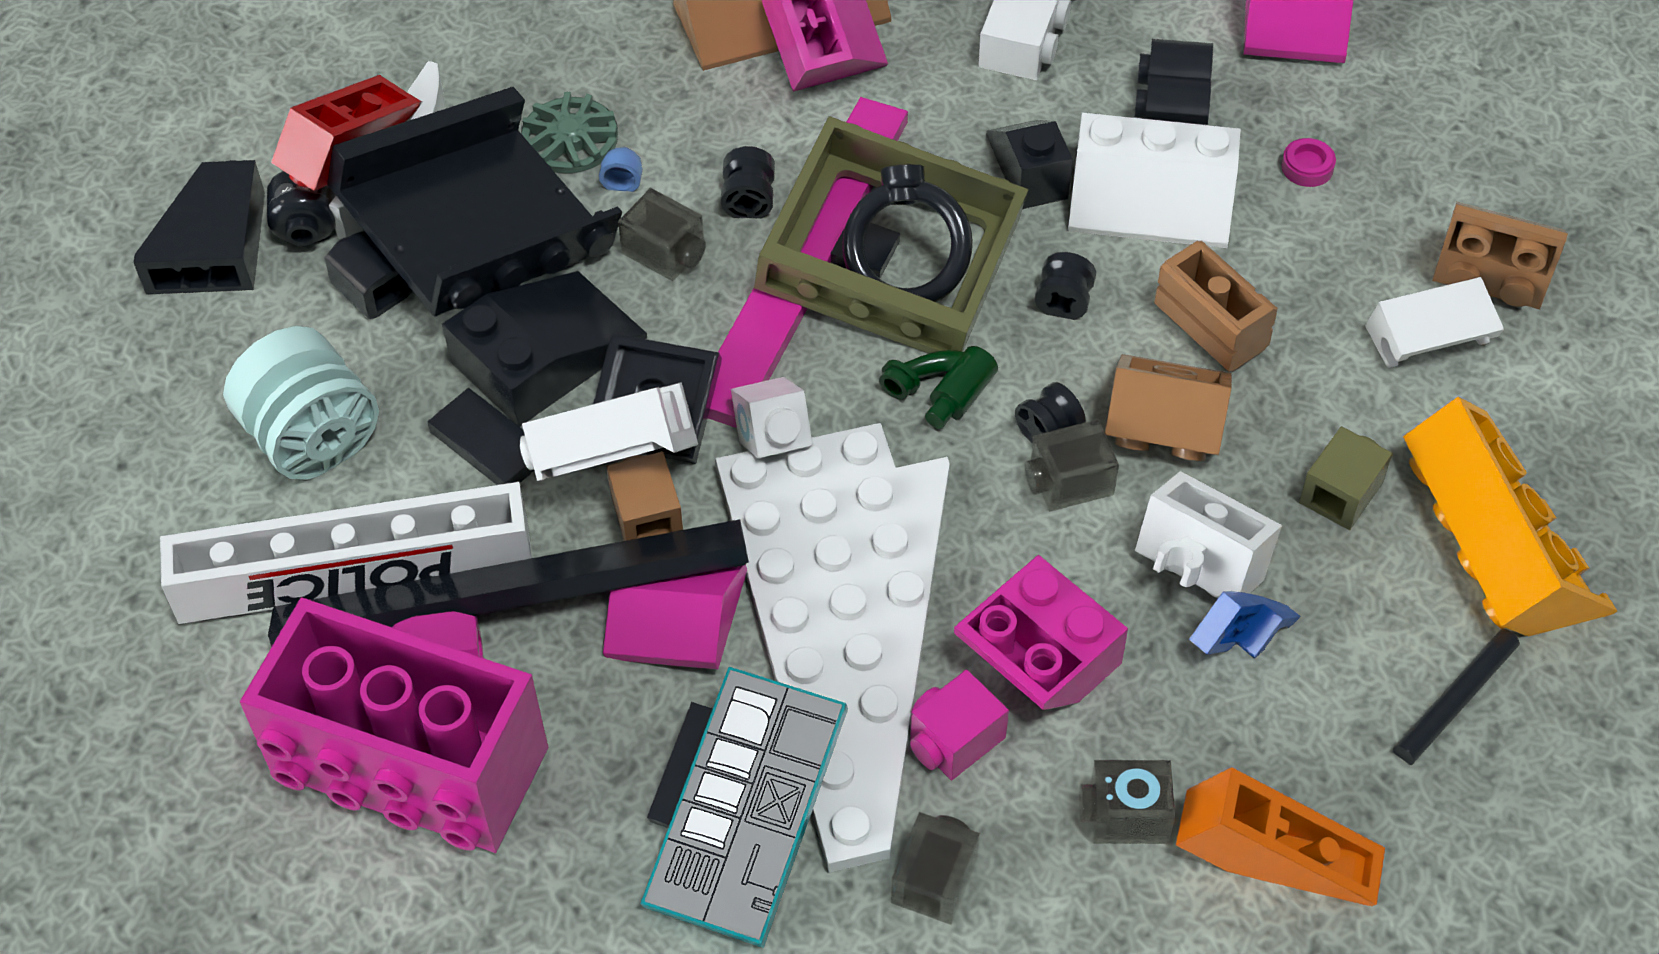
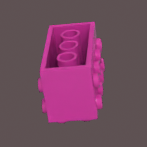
[240,597,549,853]

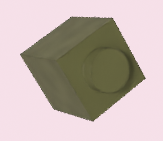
[1299,426,1393,530]

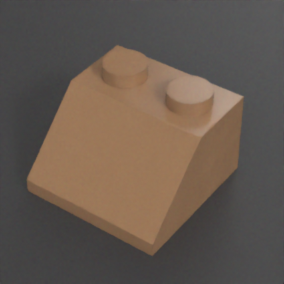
[1105,354,1232,461]

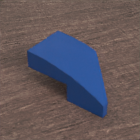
[1189,591,1301,659]

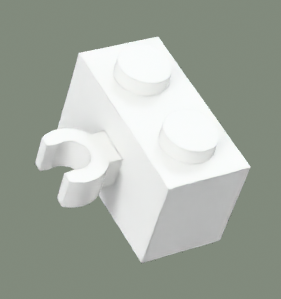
[1135,471,1282,598]

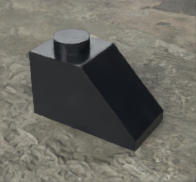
[986,120,1073,209]

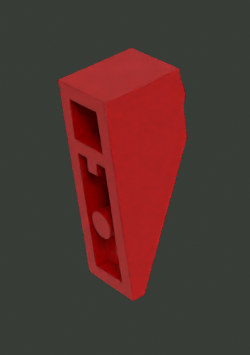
[271,75,421,191]

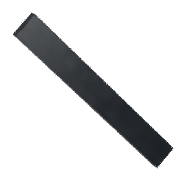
[268,519,749,647]

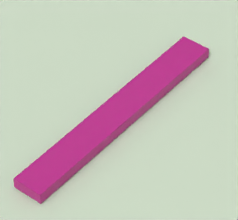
[708,97,908,428]

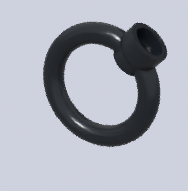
[843,164,973,302]

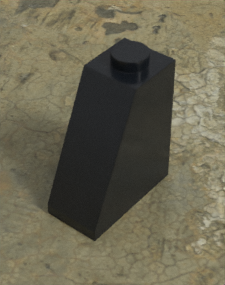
[133,160,265,295]

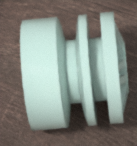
[223,326,379,480]

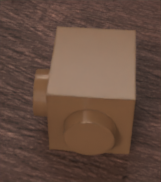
[606,452,683,541]

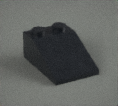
[442,271,648,427]

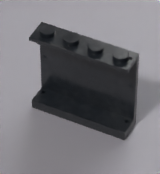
[327,86,622,317]

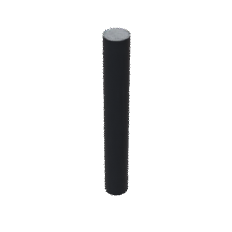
[1393,629,1520,765]

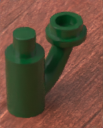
[879,346,998,429]

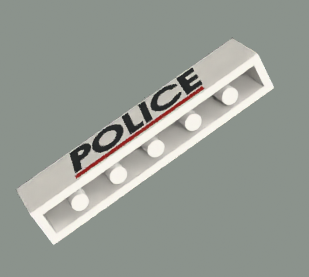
[160,482,532,624]

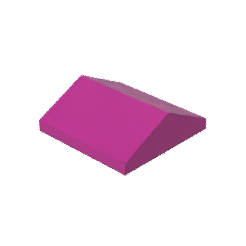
[603,565,747,669]

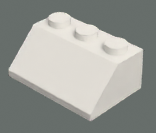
[1068,113,1241,248]

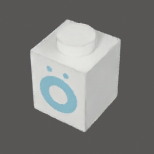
[731,377,813,458]

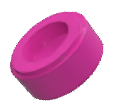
[1281,138,1336,187]

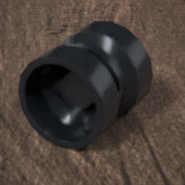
[721,146,775,219]

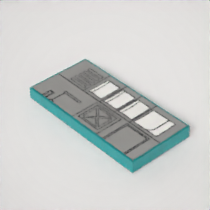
[640,667,848,948]

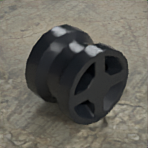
[1035,252,1096,320]
[1015,382,1086,453]

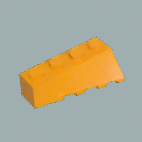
[1403,397,1617,637]

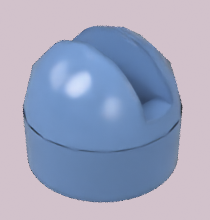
[599,147,643,192]

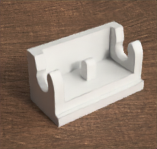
[1365,277,1504,368]

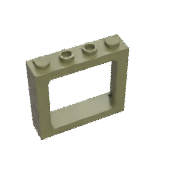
[754,116,1028,354]

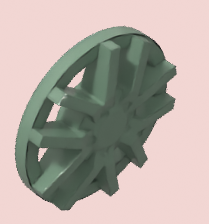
[521,92,618,173]

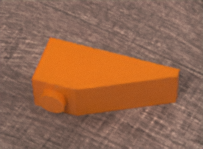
[1176,767,1385,907]

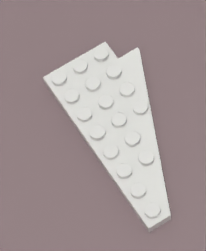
[715,423,950,873]

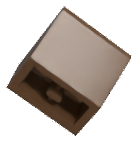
[1432,201,1568,310]

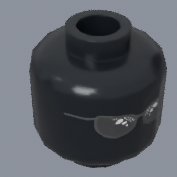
[267,171,336,246]

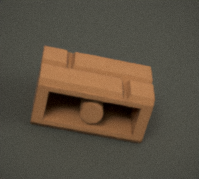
[1154,240,1278,372]

